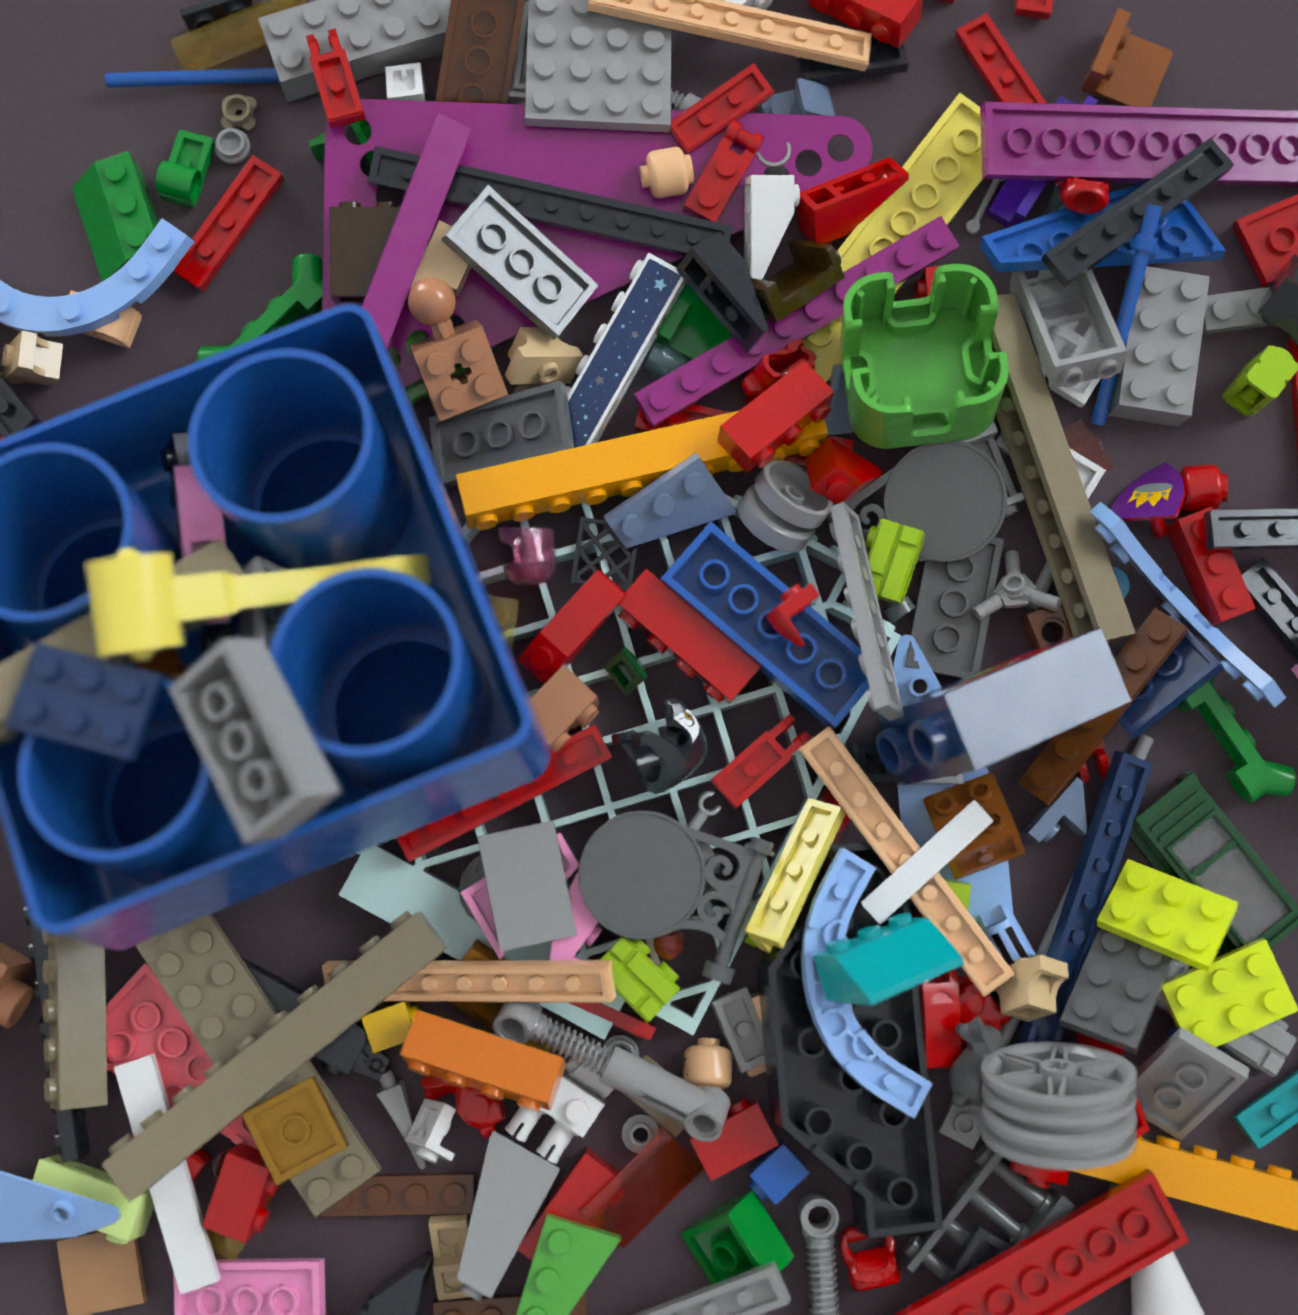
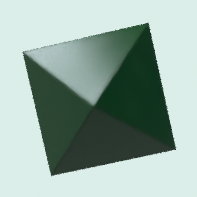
[603,647,648,696]

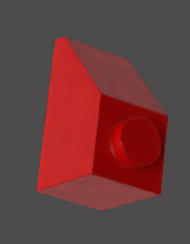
[805,437,883,504]

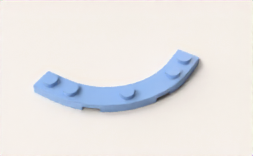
[0,218,194,337]
[1090,502,1286,708]
[801,848,933,1119]

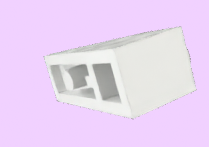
[744,175,800,280]

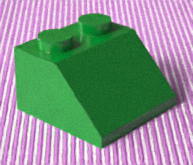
[680,1190,795,1285]

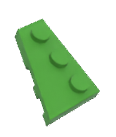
[516,1213,621,1315]

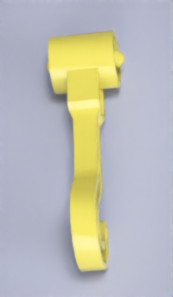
[85,548,433,662]

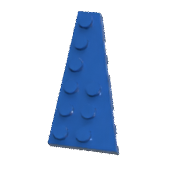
[980,183,1226,273]

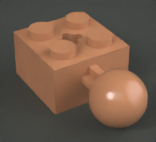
[408,277,508,421]

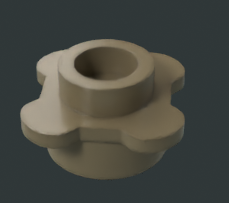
[221,94,257,131]

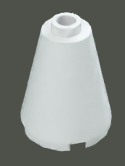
[1131,1251,1205,1315]

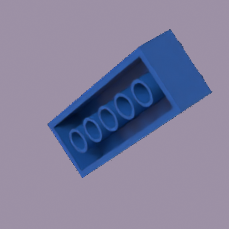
[661,522,870,730]

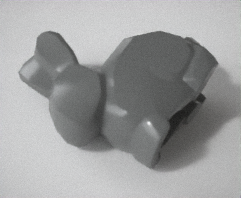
[948,1017,1002,1108]

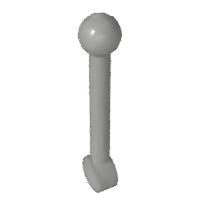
[965,179,1003,235]

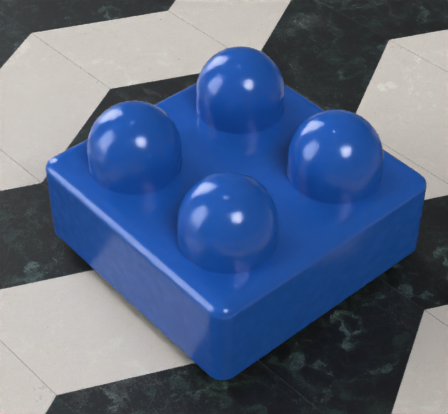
[0,304,550,950]

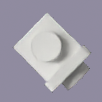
[385,63,426,101]
[405,1098,456,1164]

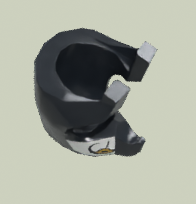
[611,698,707,794]

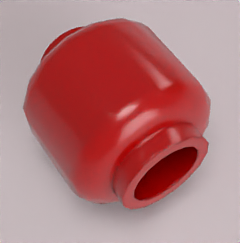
[1180,465,1228,513]

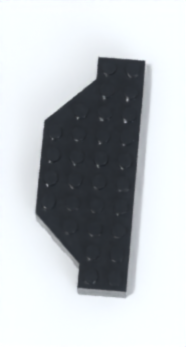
[757,842,943,1239]

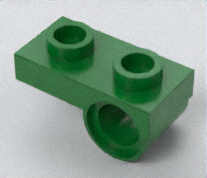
[155,129,215,209]

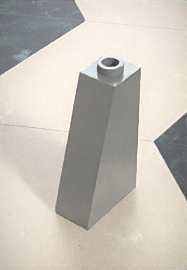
[457,1131,560,1301]

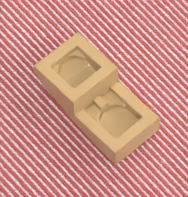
[428,1214,471,1301]

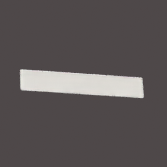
[861,800,993,924]

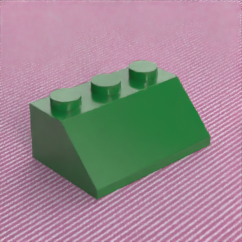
[72,151,159,282]

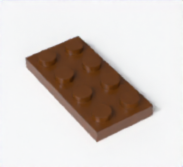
[435,0,525,104]

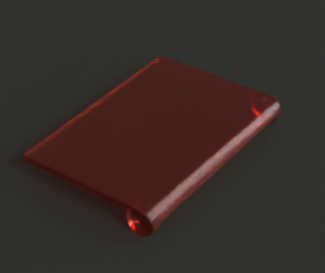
[578,1127,704,1248]

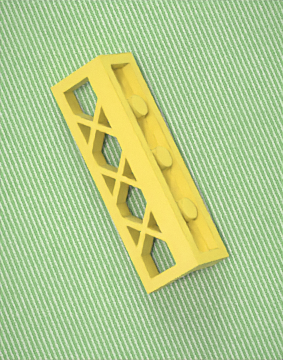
[745,798,845,953]

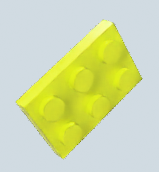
[1097,859,1238,973]
[1161,938,1298,1048]

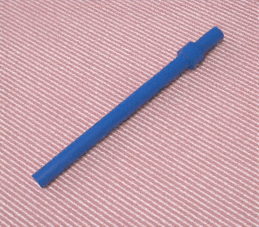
[105,68,281,88]
[1090,204,1162,426]

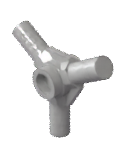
[972,550,1061,620]

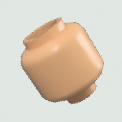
[639,147,694,199]
[683,1038,733,1090]

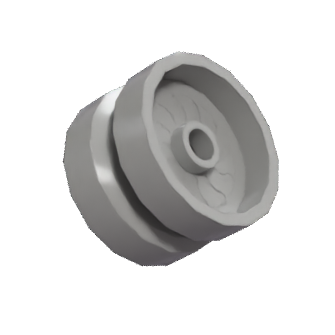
[738,459,833,553]

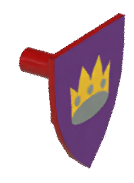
[1110,462,1185,538]

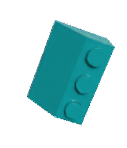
[813,913,964,1006]

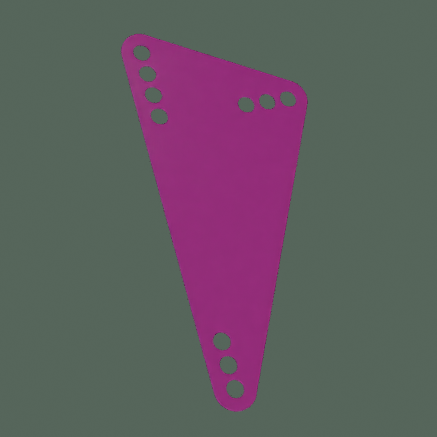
[322,99,872,387]

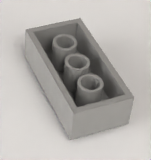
[1107,266,1210,427]
[169,638,341,844]

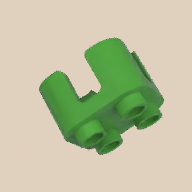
[839,264,1009,449]

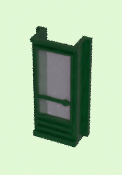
[1129,770,1298,955]

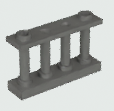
[901,1144,1075,1280]

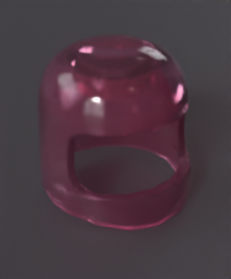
[498,527,556,586]

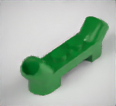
[196,254,323,362]
[1177,652,1296,804]

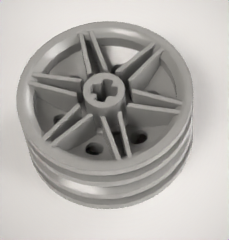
[981,1041,1137,1170]

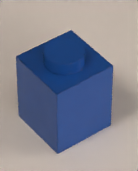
[748,1138,809,1205]

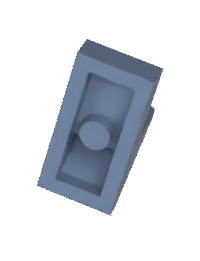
[760,78,835,116]
[1021,777,1087,843]

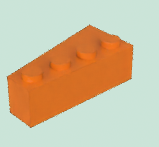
[400,1010,566,1113]

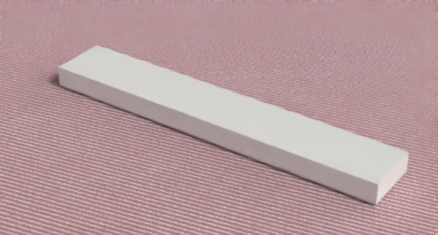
[114,1054,221,1295]

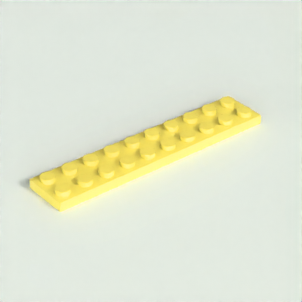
[749,93,983,383]

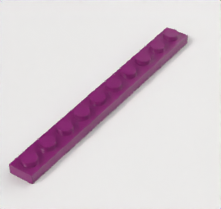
[633,216,960,428]

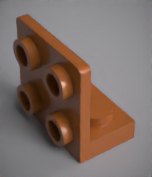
[1081,8,1173,107]
[923,773,1026,880]

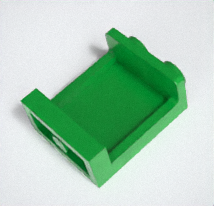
[657,283,745,385]

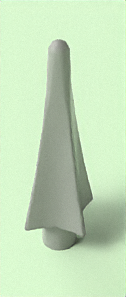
[376,1069,426,1169]

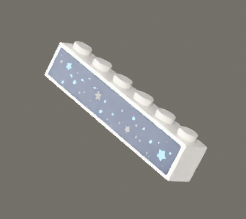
[566,253,687,448]

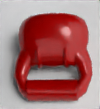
[1056,177,1109,215]
[839,1226,901,1292]

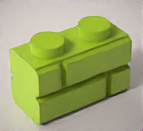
[1222,346,1298,417]
[866,519,926,606]
[600,936,680,1023]

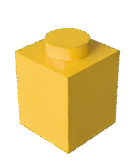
[361,1001,420,1053]

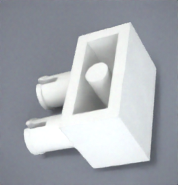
[505,1071,605,1164]

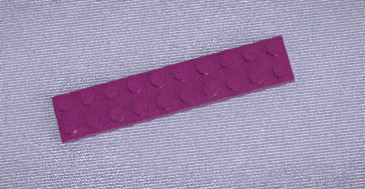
[980,102,1298,186]

